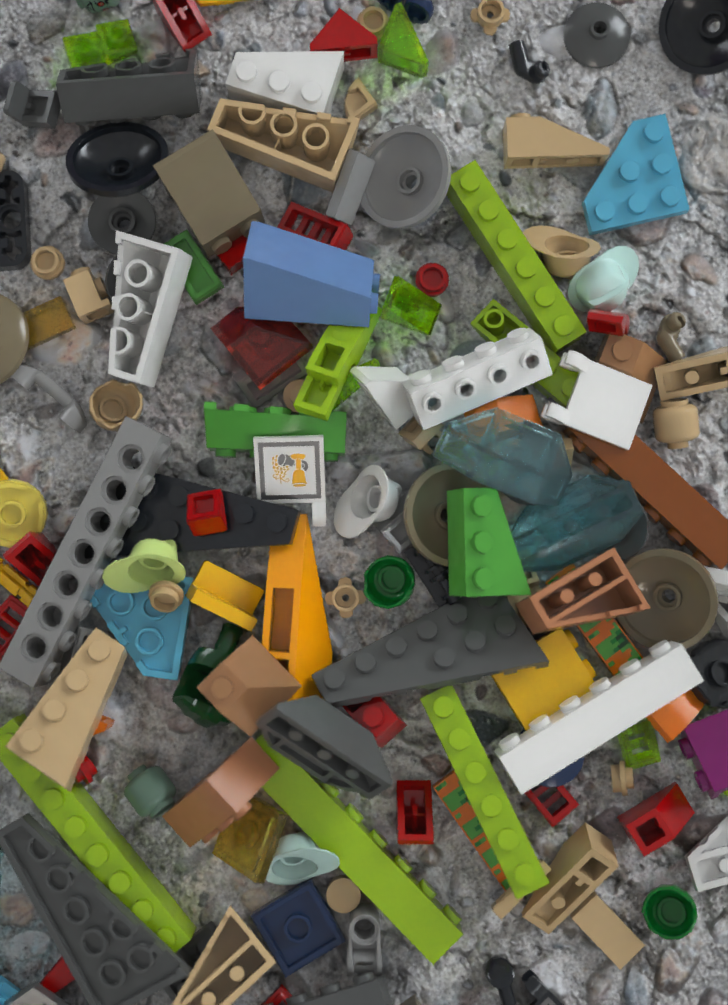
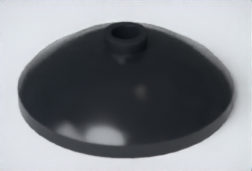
[659,0,728,76]
[66,122,169,197]

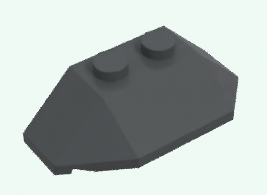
[256,695,393,800]

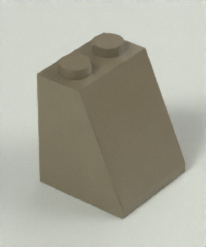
[153,129,265,258]

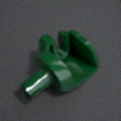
[172,623,244,728]

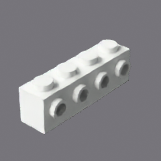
[402,327,553,430]

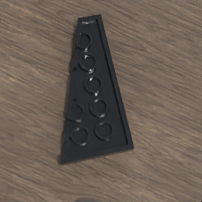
[84,467,301,559]

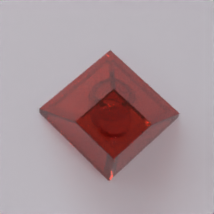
[210,307,314,390]

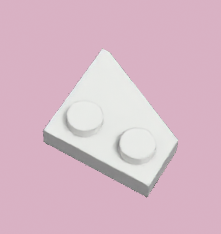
[684,815,728,892]

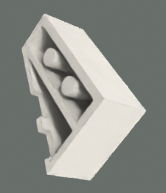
[225,51,344,114]

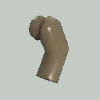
[656,312,686,362]

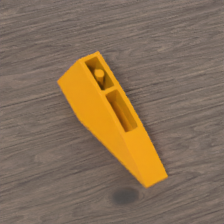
[262,514,333,701]

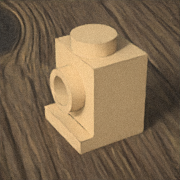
[63,267,114,324]

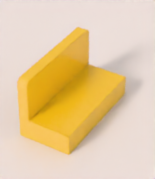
[185,560,264,632]

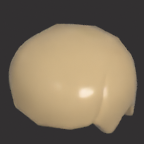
[89,379,143,432]

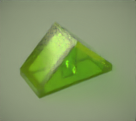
[378,2,429,78]
[381,276,442,336]

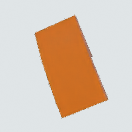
[646,689,705,743]

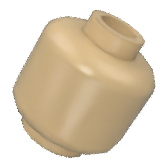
[653,398,700,449]

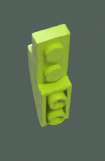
[470,299,578,408]
[293,307,382,421]

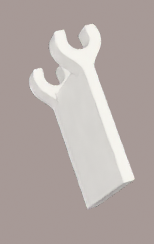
[540,350,653,450]

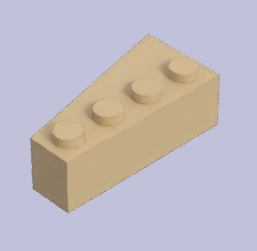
[5,627,128,792]

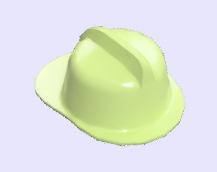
[102,539,186,593]

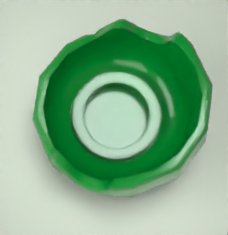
[363,555,415,609]
[642,884,698,940]

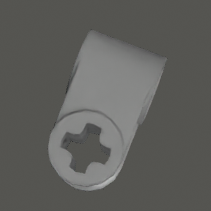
[347,903,382,976]

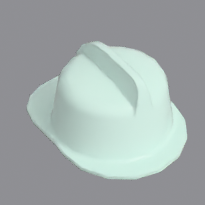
[567,245,639,312]
[261,832,340,885]

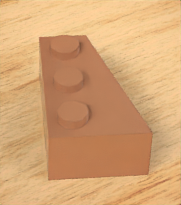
[515,547,651,634]

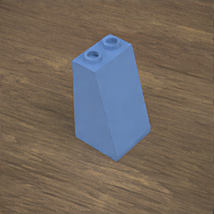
[243,221,380,327]

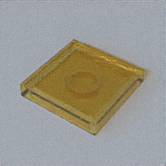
[212,795,288,883]

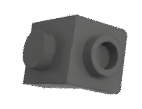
[3,81,61,129]

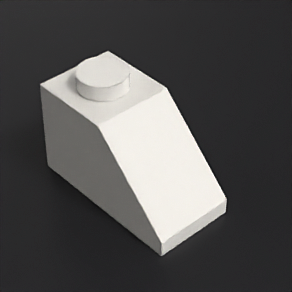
[349,366,414,430]

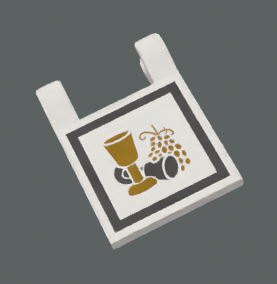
[253,435,327,527]

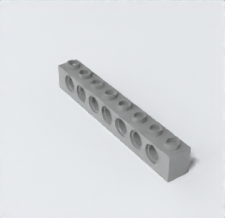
[0,416,173,688]

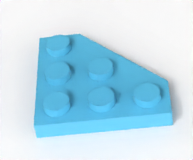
[582,114,690,236]
[90,576,194,681]

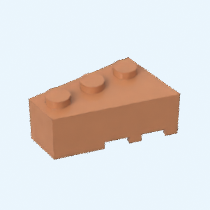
[162,737,280,847]

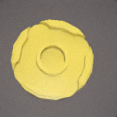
[0,479,48,548]

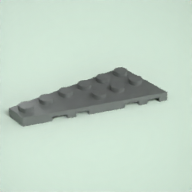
[311,596,549,708]
[0,813,192,1005]

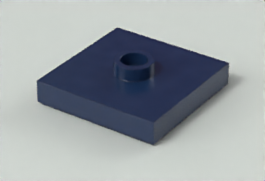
[250,878,346,978]

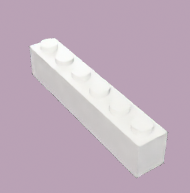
[494,640,704,795]

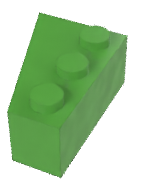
[447,488,532,597]

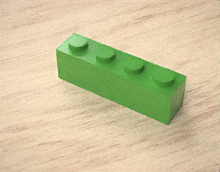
[204,401,347,462]

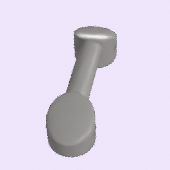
[11,364,87,433]

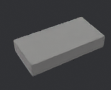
[325,148,376,226]

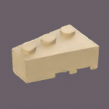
[172,905,276,1005]

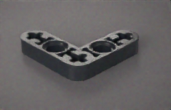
[0,170,31,271]

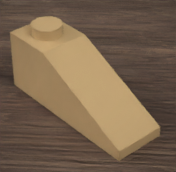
[502,113,610,169]
[654,346,728,401]
[522,822,619,934]

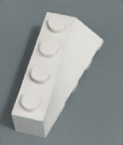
[108,230,193,387]

